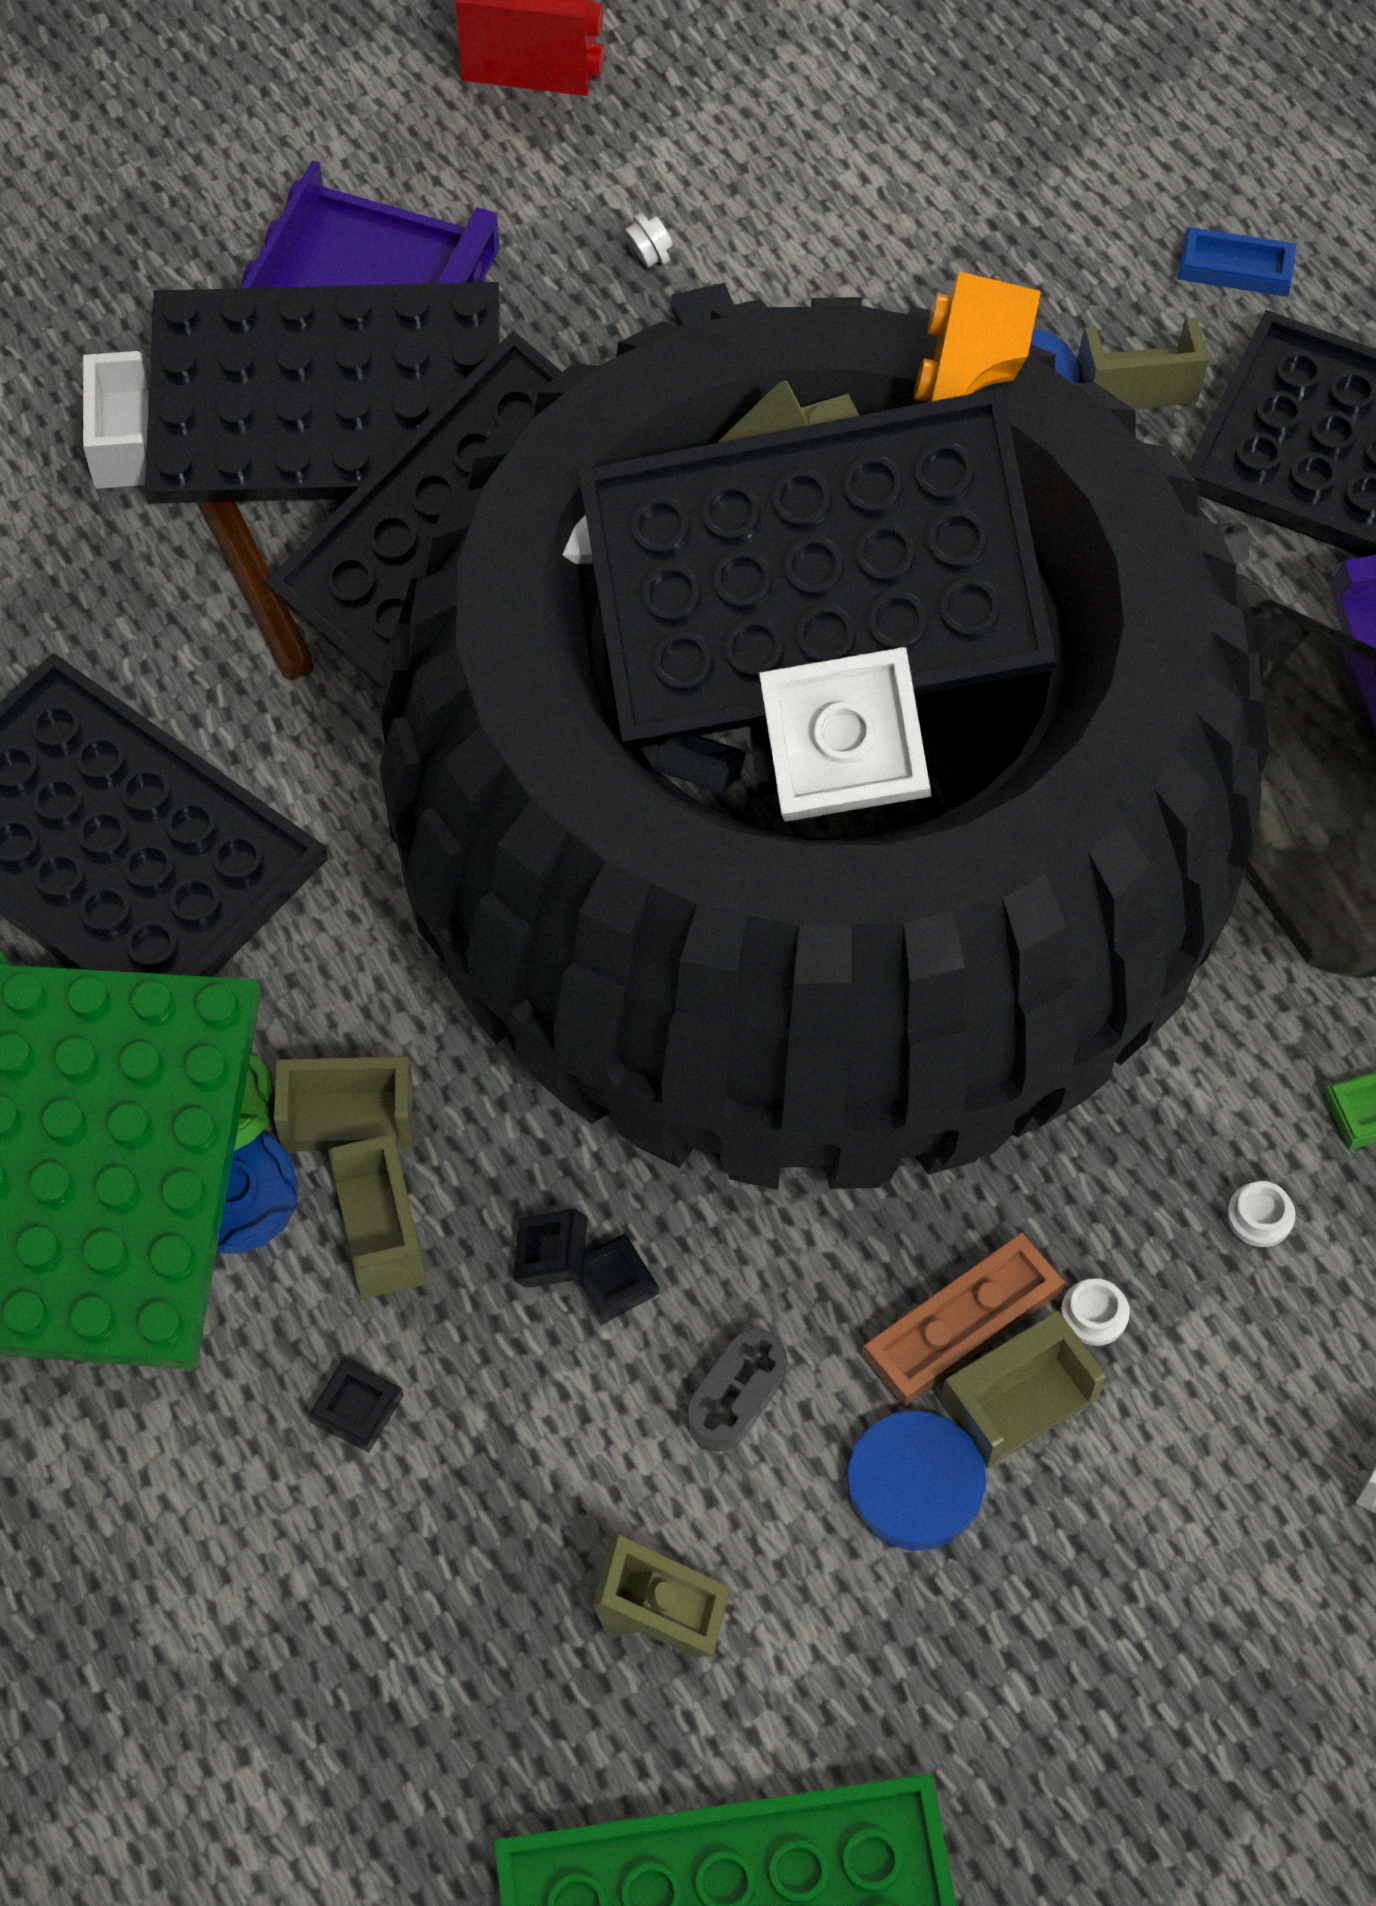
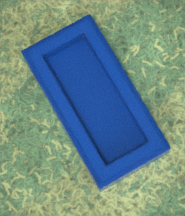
[1178,227,1297,297]

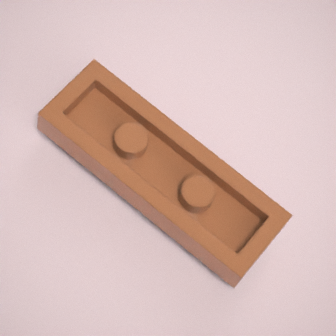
[862,1233,1065,1407]

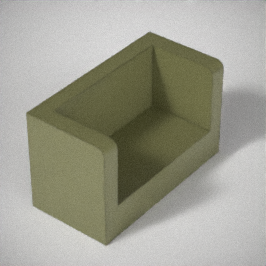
[1077,318,1209,410]
[274,1056,415,1152]
[328,1134,427,1300]
[940,1310,1106,1469]

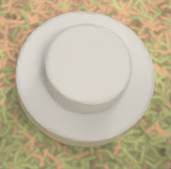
[624,213,673,268]
[1227,1181,1295,1247]
[1061,1279,1130,1346]

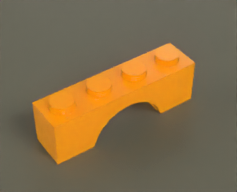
[913,272,1041,403]

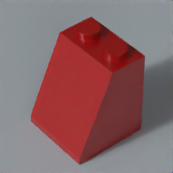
[455,0,605,96]

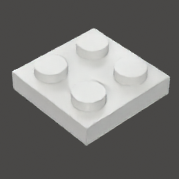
[759,647,931,822]

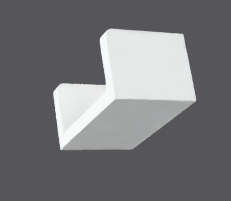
[83,351,149,489]

